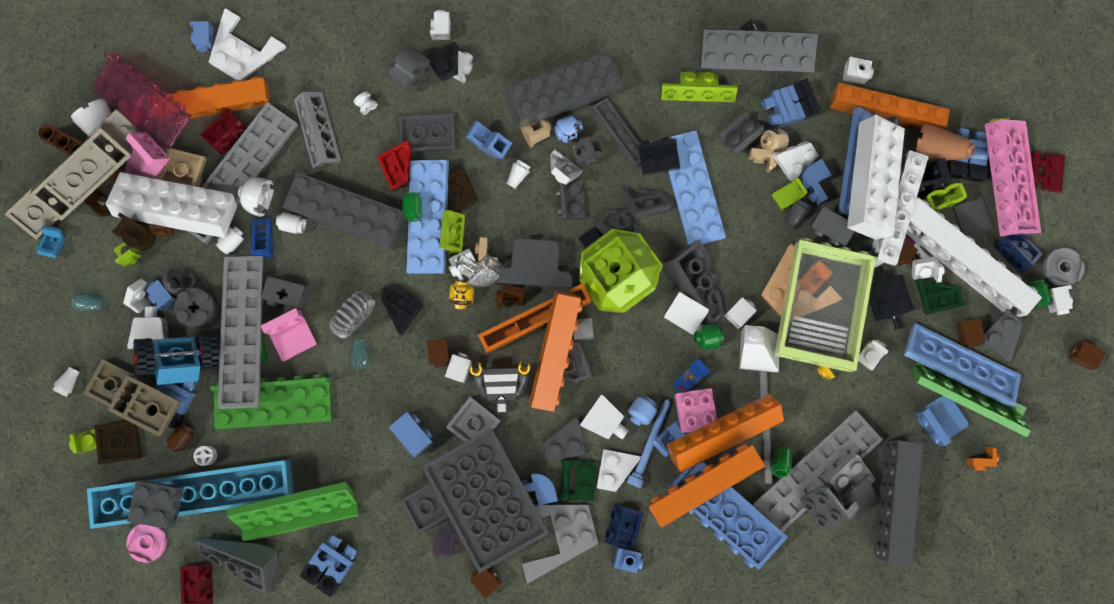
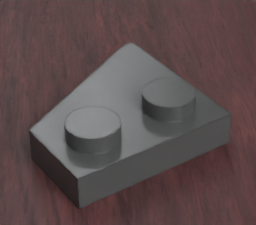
[621,187,671,218]
[984,309,1023,363]
[544,417,586,462]

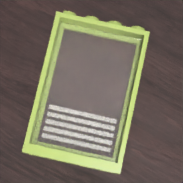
[774,238,876,372]

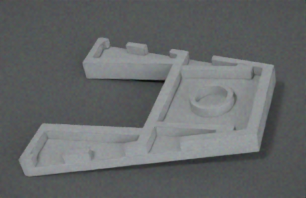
[522,505,598,583]

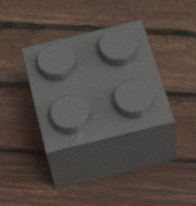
[127,480,184,529]

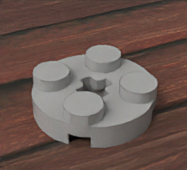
[1043,248,1085,287]

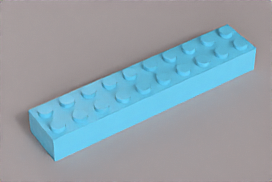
[87,460,294,529]

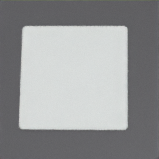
[664,292,709,335]

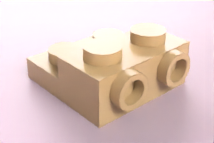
[158,148,206,187]

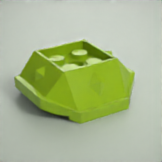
[579,229,663,313]

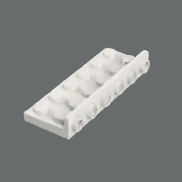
[870,151,928,268]

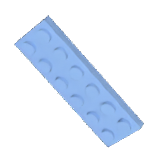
[660,130,726,245]
[407,160,449,274]
[904,323,1021,408]

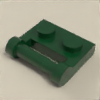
[559,460,596,502]

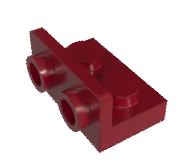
[201,109,247,156]
[180,563,213,604]

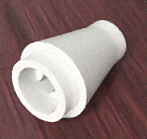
[506,159,530,189]
[52,367,80,397]

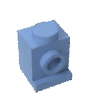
[190,21,214,52]
[146,280,177,312]
[613,547,644,573]

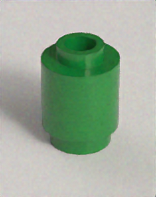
[403,192,422,222]
[1028,280,1052,309]
[771,446,793,477]

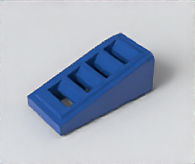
[250,218,273,258]

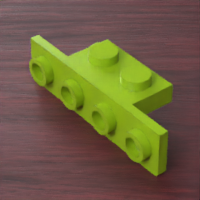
[661,71,738,102]

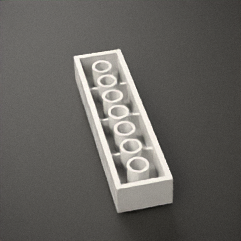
[906,197,1042,318]

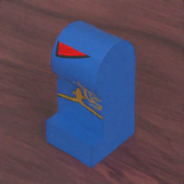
[672,358,710,393]

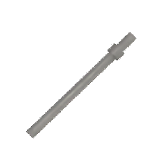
[759,371,773,484]

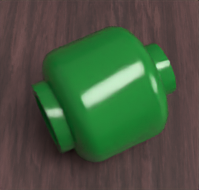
[694,324,724,349]

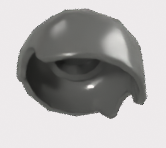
[162,268,196,295]

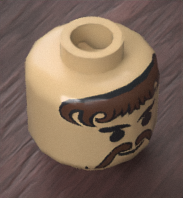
[761,128,789,153]

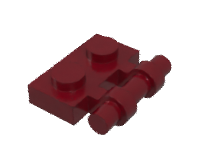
[1031,151,1065,193]

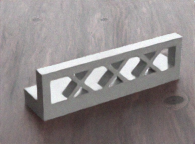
[294,92,341,169]

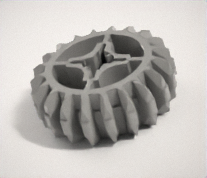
[329,290,375,338]

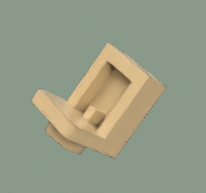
[475,237,499,267]

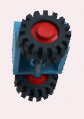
[133,334,220,385]

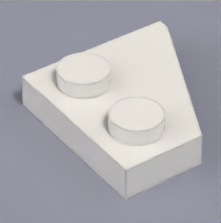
[772,141,819,181]
[550,149,583,185]
[596,449,641,492]

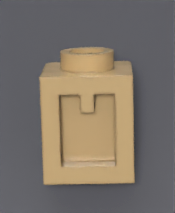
[748,148,777,172]

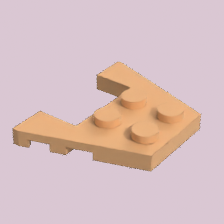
[761,244,842,322]

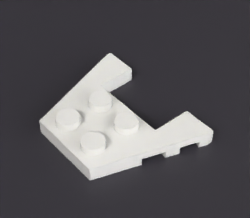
[209,8,286,81]

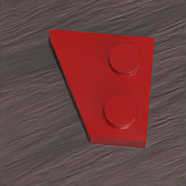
[377,140,411,191]

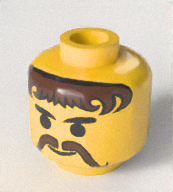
[449,281,474,309]

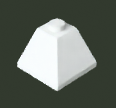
[739,325,779,373]

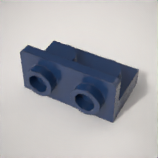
[994,234,1043,273]
[605,504,644,551]

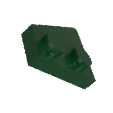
[915,278,965,315]

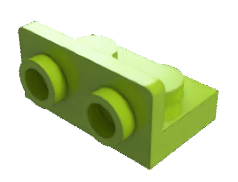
[440,210,465,254]

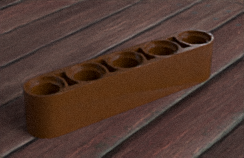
[38,124,125,180]

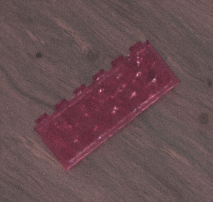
[90,51,191,150]

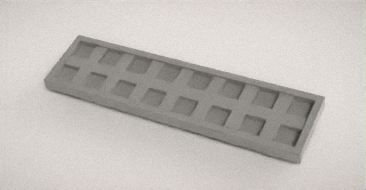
[188,102,299,245]
[218,256,264,409]
[752,410,883,532]

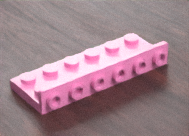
[985,119,1041,236]

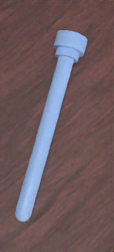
[627,399,671,489]

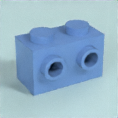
[389,412,434,457]

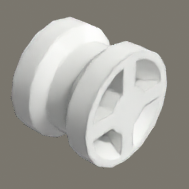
[354,91,378,115]
[194,446,217,466]

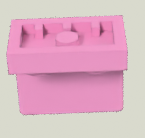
[126,132,170,179]
[261,308,317,361]
[675,388,717,433]

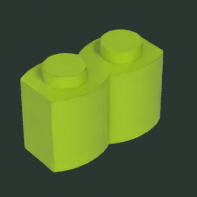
[922,183,967,211]

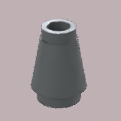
[785,200,811,229]

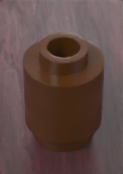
[166,422,195,452]

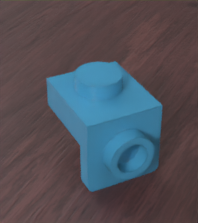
[36,226,65,258]

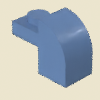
[465,121,512,159]
[799,159,831,206]
[652,418,693,457]
[521,474,558,506]

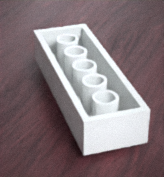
[847,115,905,240]
[106,172,237,238]

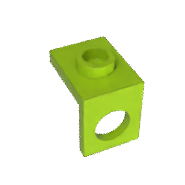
[772,177,808,210]
[114,242,141,267]

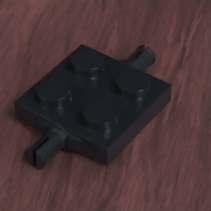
[869,266,915,330]

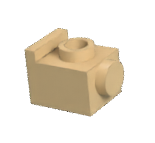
[521,120,551,148]

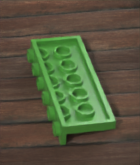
[911,361,1031,437]
[210,375,332,430]
[227,482,359,542]

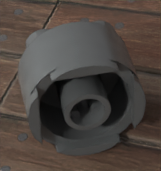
[388,46,430,92]
[174,288,220,329]

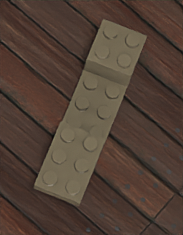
[5,108,143,240]

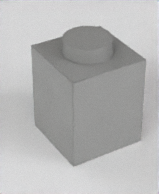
[573,318,594,341]

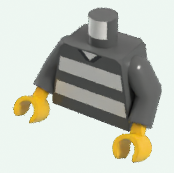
[470,361,531,412]

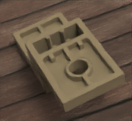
[83,359,181,437]

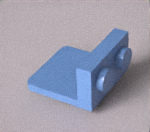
[915,395,969,446]

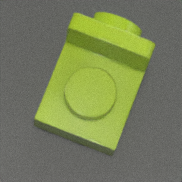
[69,429,97,453]

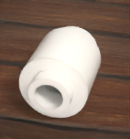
[276,212,306,234]
[216,226,244,255]

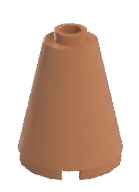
[916,123,975,161]

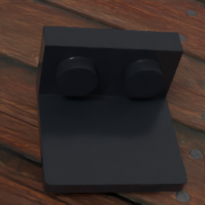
[638,137,680,176]
[917,158,951,196]

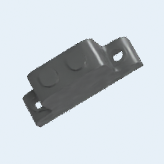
[495,236,572,290]

